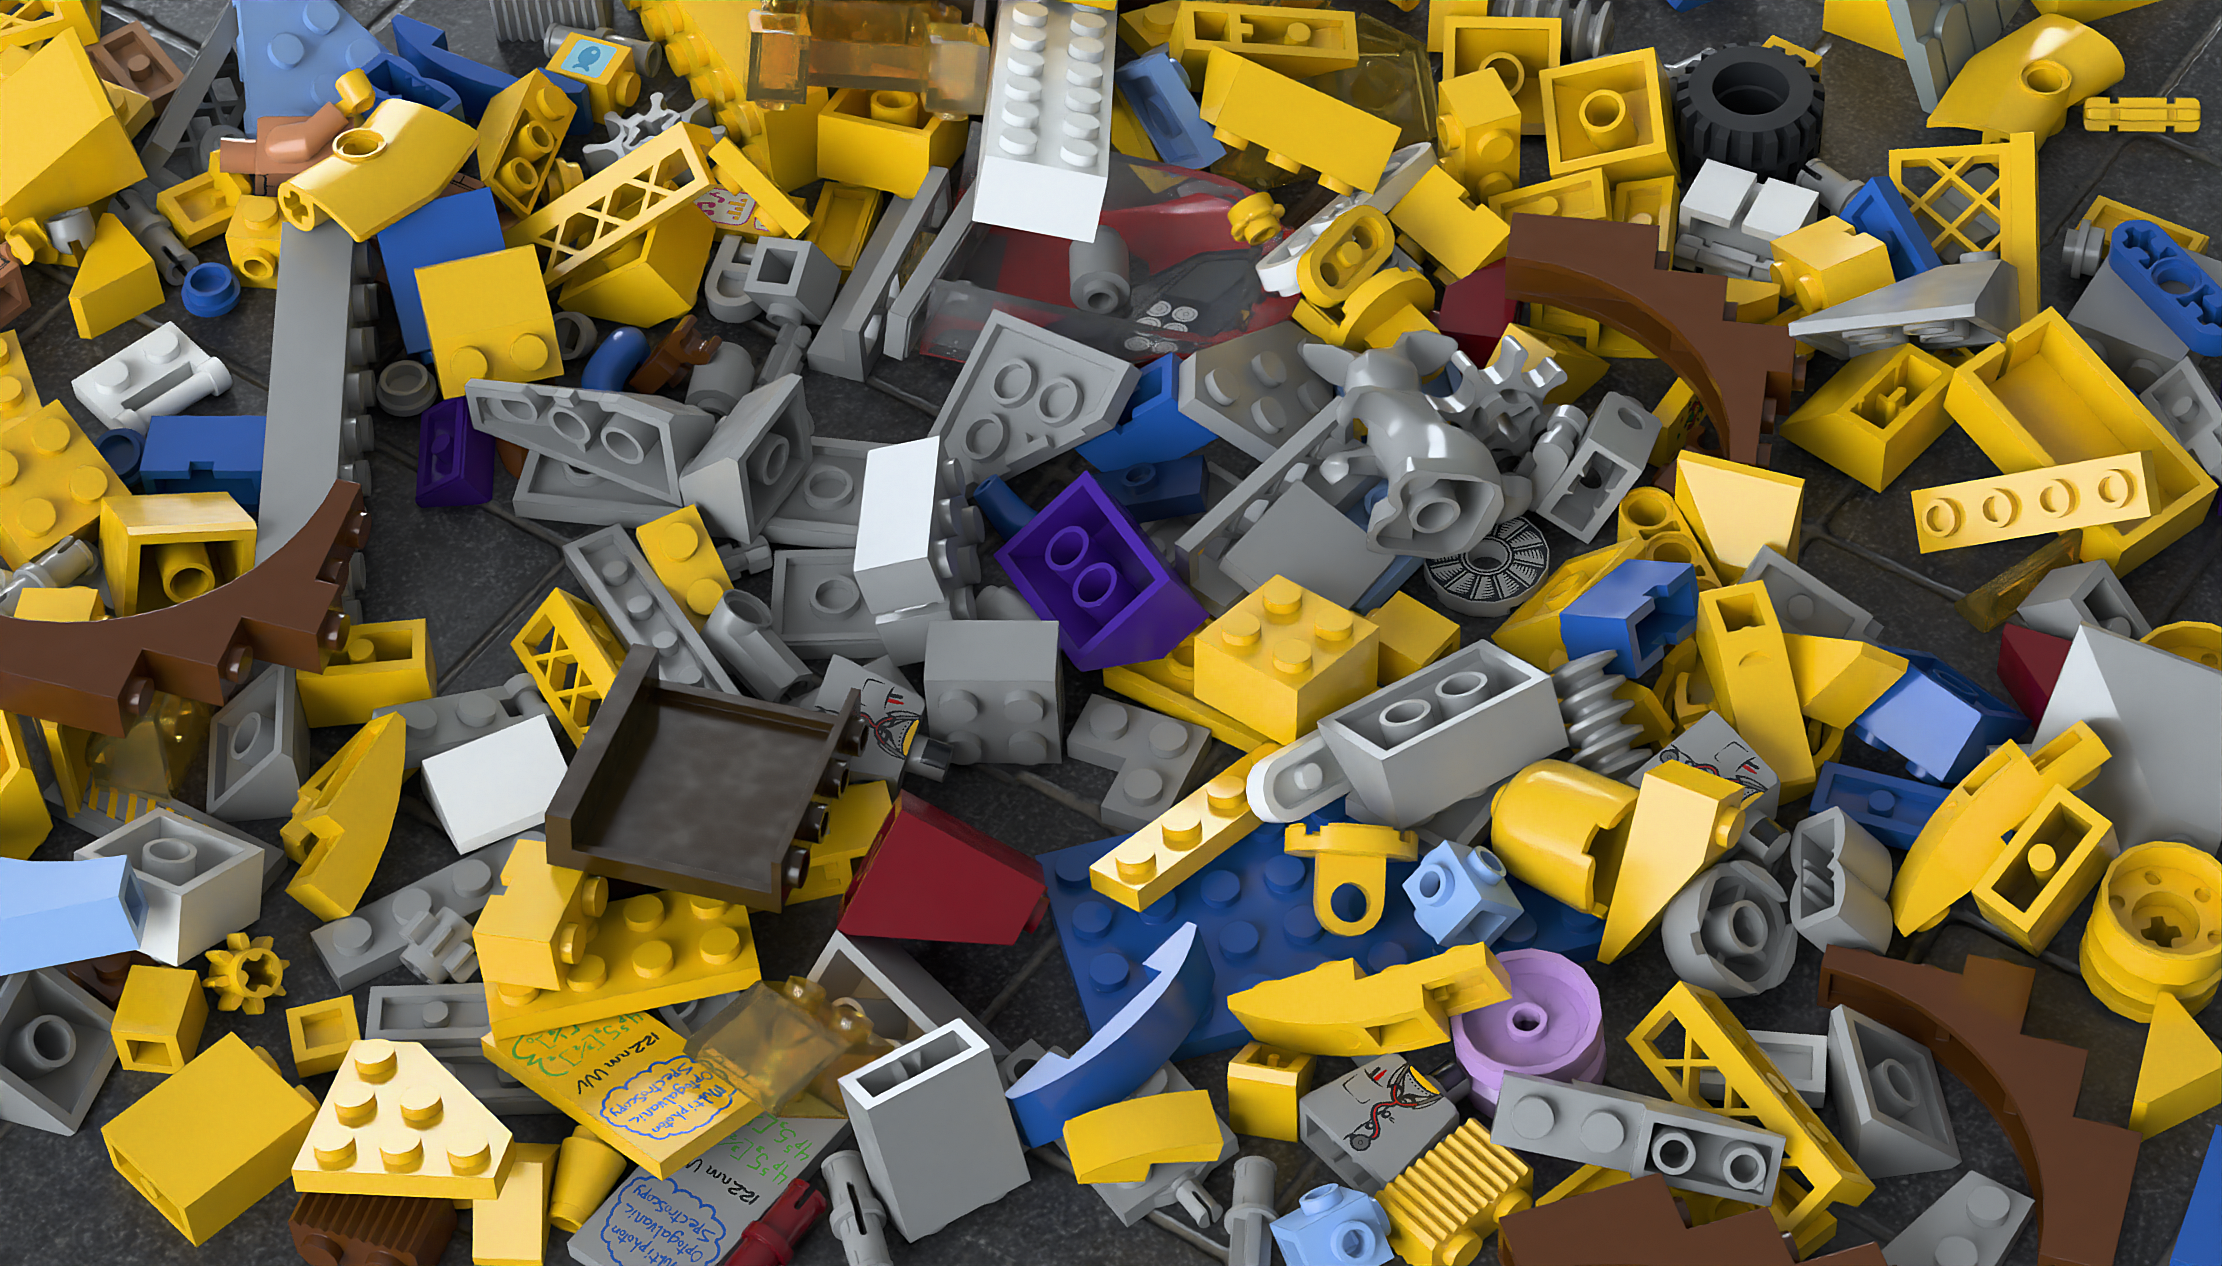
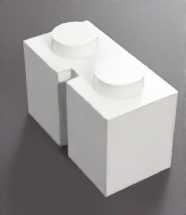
[1678,159,1819,263]

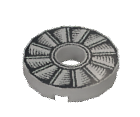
[1424,516,1549,618]

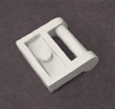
[71,321,233,439]

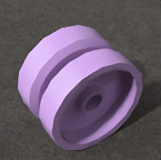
[1450,948,1607,1119]

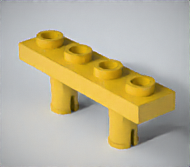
[1911,450,2162,554]

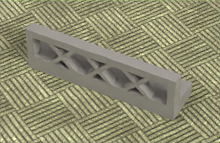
[138,0,246,191]
[807,165,953,383]
[1174,395,1383,618]

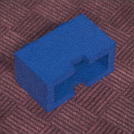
[1074,351,1219,472]
[139,415,267,512]
[1559,559,1699,679]

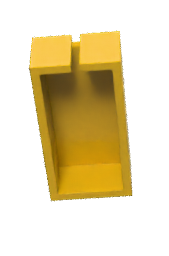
[1943,306,2219,580]

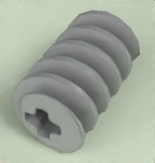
[1490,0,1616,64]
[1549,650,1653,784]

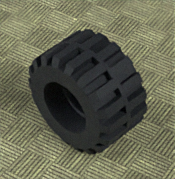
[1674,42,1825,184]

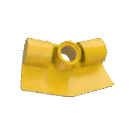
[1926,13,2125,169]
[278,99,480,243]

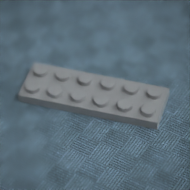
[512,436,896,549]

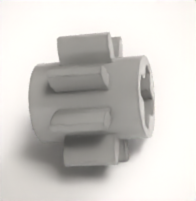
[398,906,480,985]

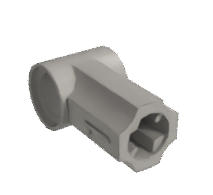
[699,589,815,704]

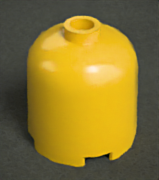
[1490,759,1640,920]

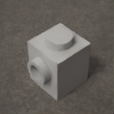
[743,236,842,327]

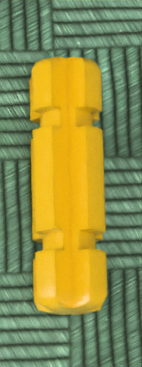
[2083,96,2201,133]

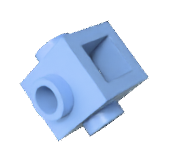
[1402,839,1524,948]
[1269,1183,1394,1266]

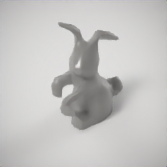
[1301,330,1533,559]

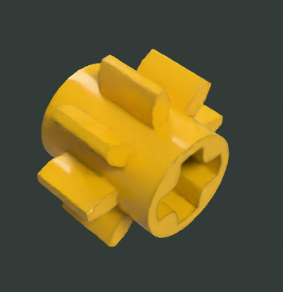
[201,932,290,1015]

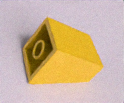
[0,26,148,227]
[98,491,257,618]

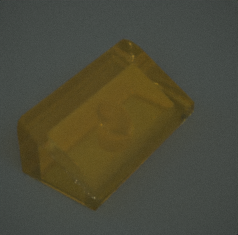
[1954,528,2083,634]

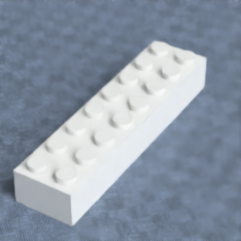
[972,0,1118,243]

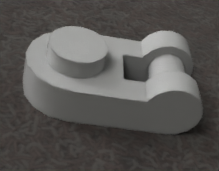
[705,234,763,323]
[1513,405,1589,513]

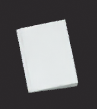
[420,714,568,855]

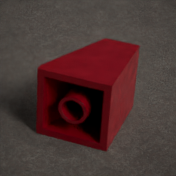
[837,789,1050,946]

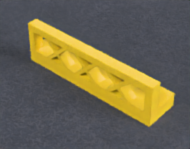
[502,121,718,293]
[510,587,628,749]
[1625,980,1876,1240]

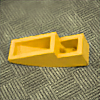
[284,711,406,922]

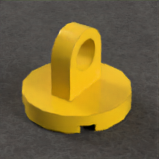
[1328,266,1446,385]
[1284,823,1419,938]

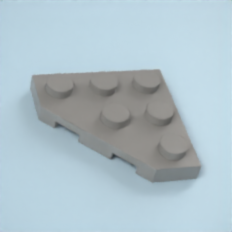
[927,309,1143,500]
[1178,320,1333,463]

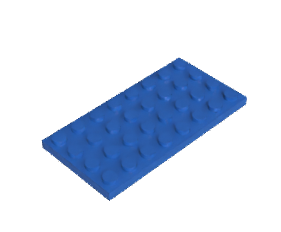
[1035,791,1607,1063]

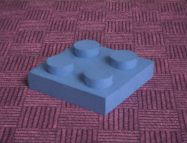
[1113,51,1227,174]

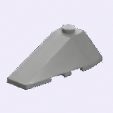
[464,378,715,507]

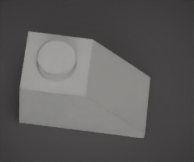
[2017,559,2153,641]

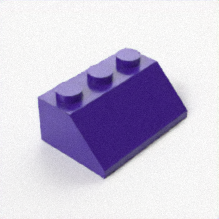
[993,470,1210,672]

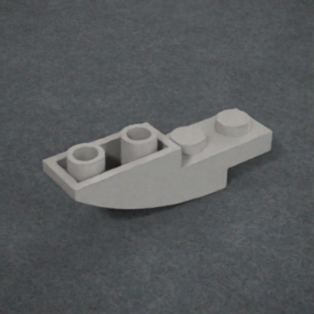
[1490,1070,1786,1207]

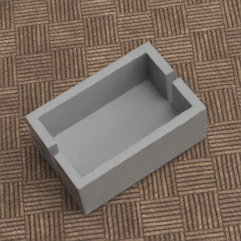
[853,435,985,667]

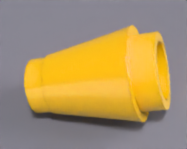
[547,1125,627,1233]

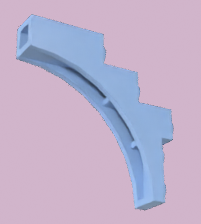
[0,855,149,976]

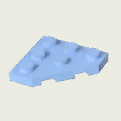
[232,0,393,139]

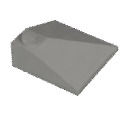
[1788,251,2021,360]
[2027,620,2222,858]

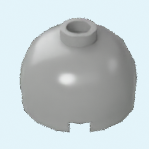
[1661,860,1798,999]

